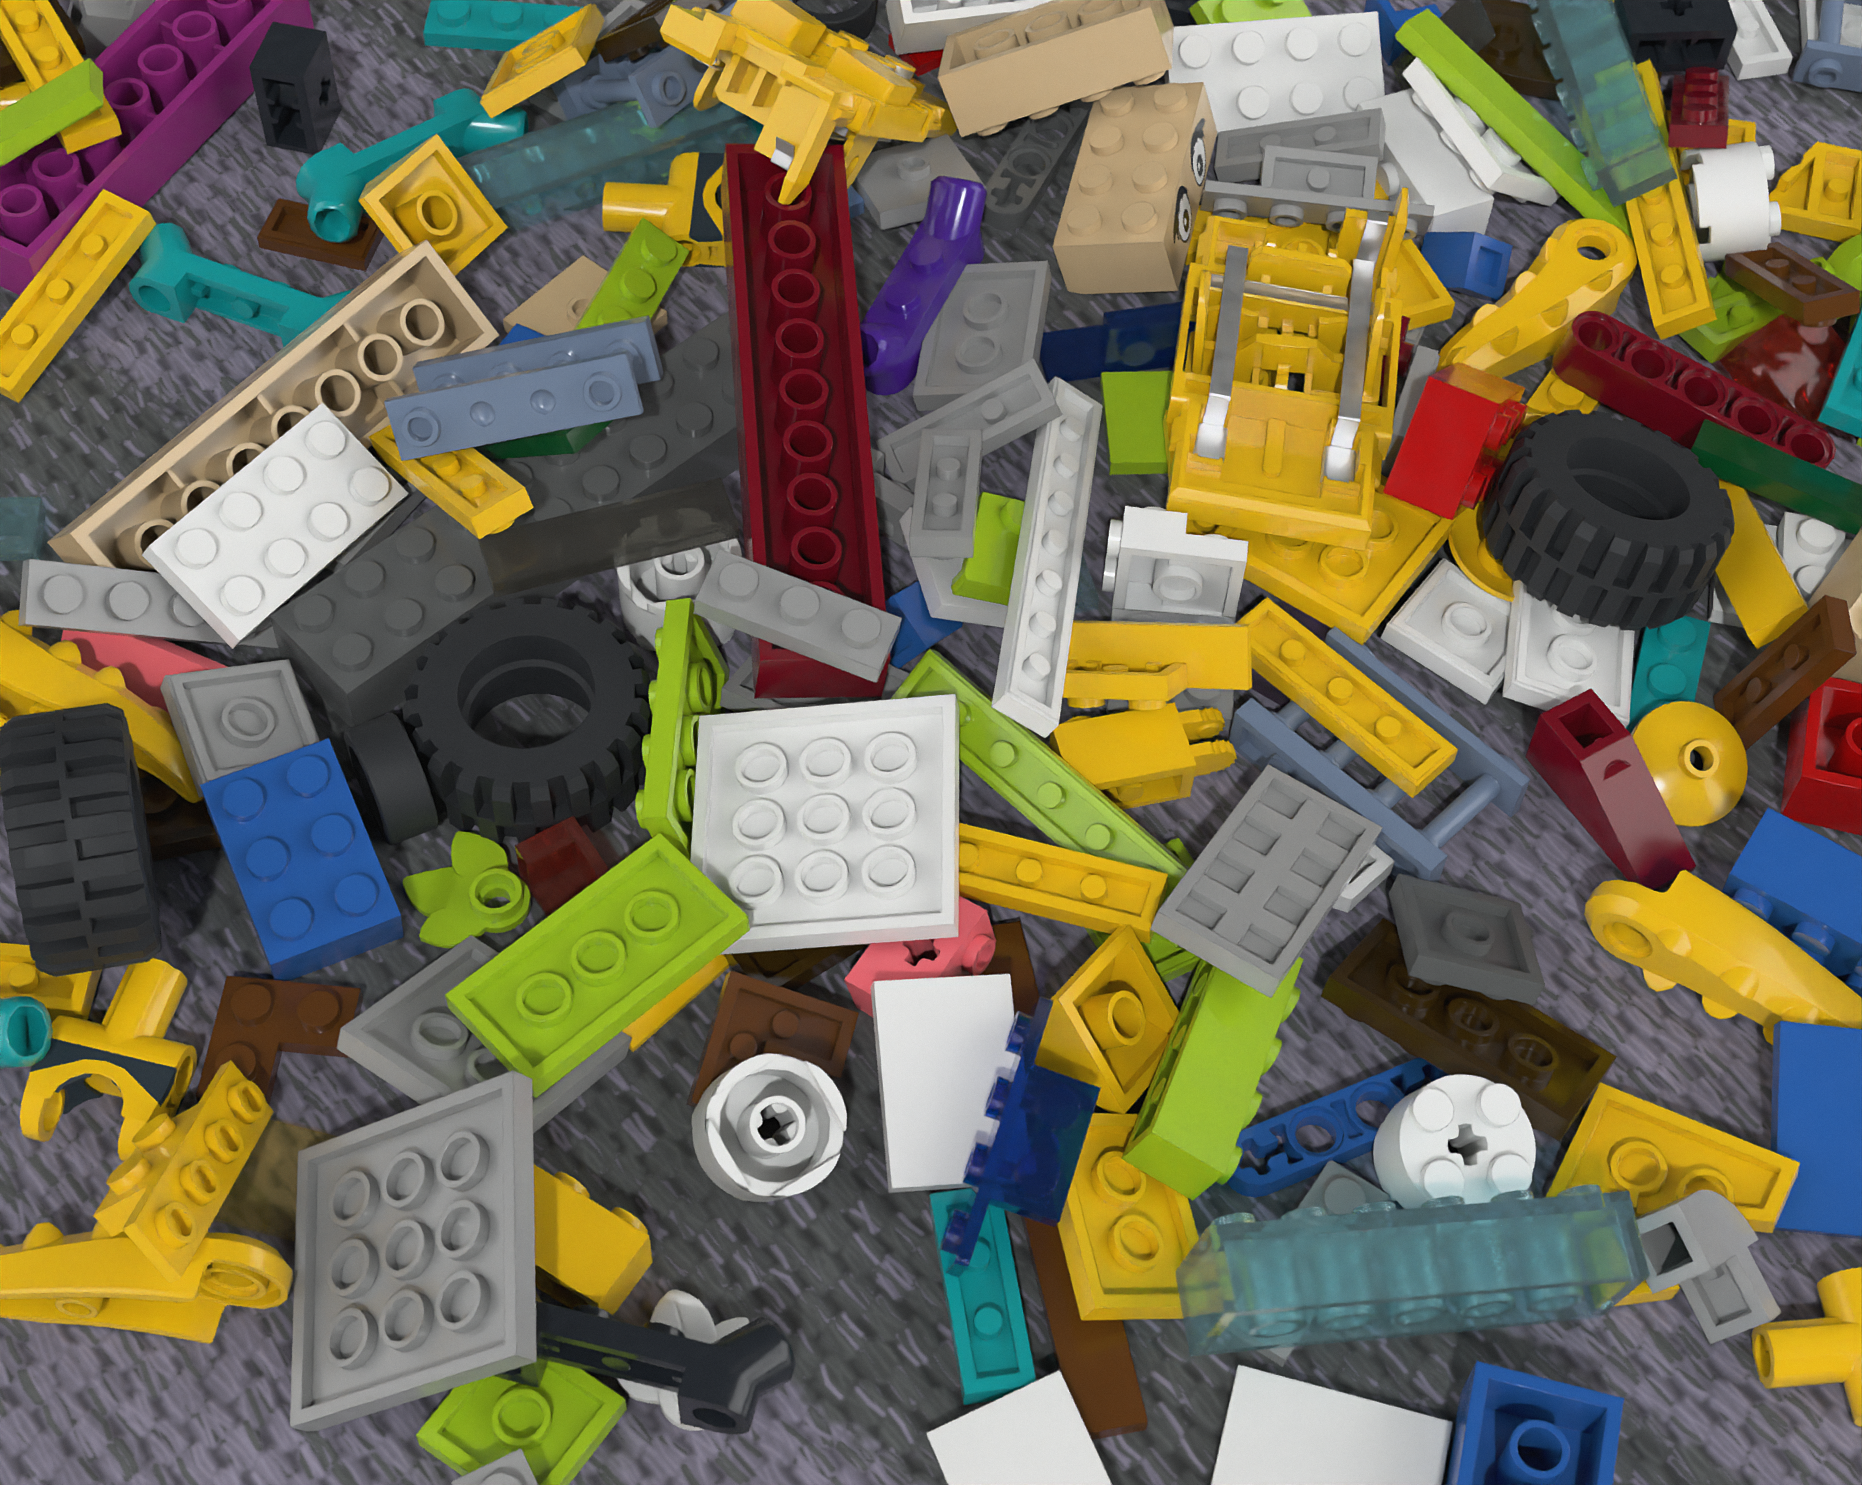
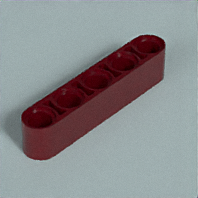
[1552,311,1836,469]

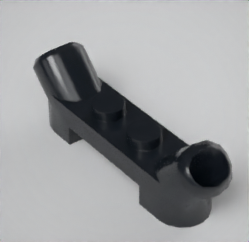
[493,1292,796,1435]

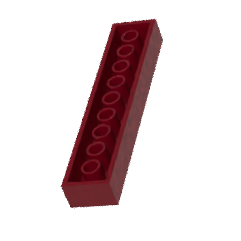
[721,143,890,699]

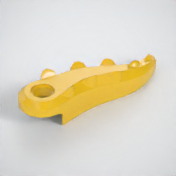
[1436,218,1637,378]
[0,610,204,803]
[1584,870,1862,1045]
[0,1221,293,1344]

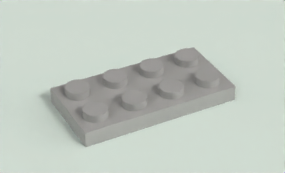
[1150,764,1383,998]

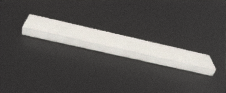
[991,376,1103,738]

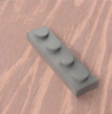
[18,559,281,649]

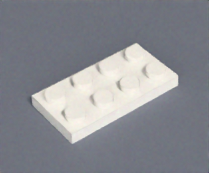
[1164,12,1385,136]
[142,403,409,649]

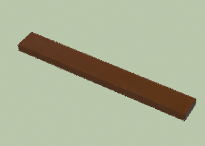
[971,921,1148,1440]

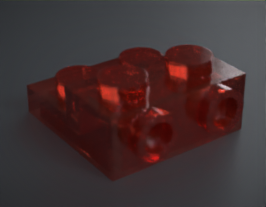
[1719,313,1846,429]

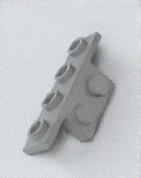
[1200,145,1435,240]

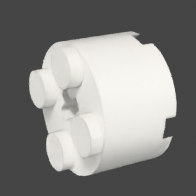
[1679,141,1781,262]
[616,510,742,651]
[692,1053,847,1202]
[1373,1074,1536,1227]

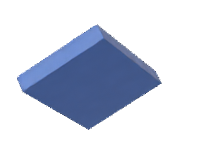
[1770,1021,1862,1239]

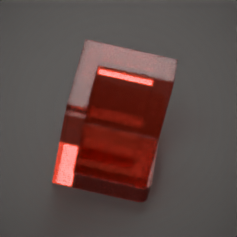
[515,816,609,917]

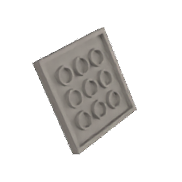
[290,1070,537,1432]

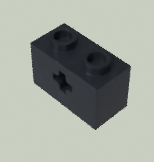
[1605,0,1738,72]
[249,22,341,155]

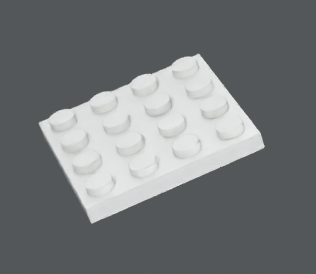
[690,694,959,955]

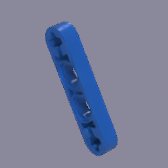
[1227,1057,1450,1198]

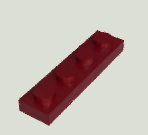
[1668,67,1729,149]

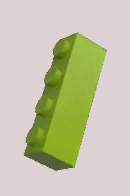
[1121,957,1304,1200]

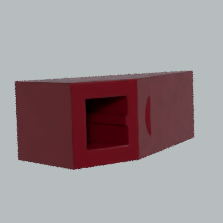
[1525,688,1696,891]

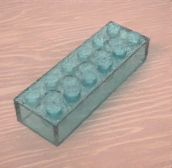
[1175,1184,1650,1356]

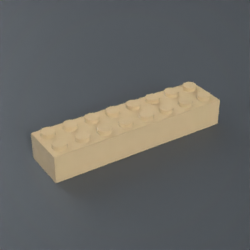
[48,239,499,573]

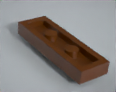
[1725,242,1860,328]
[1713,595,1857,751]

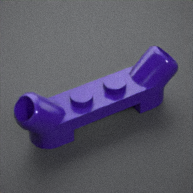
[860,175,987,396]

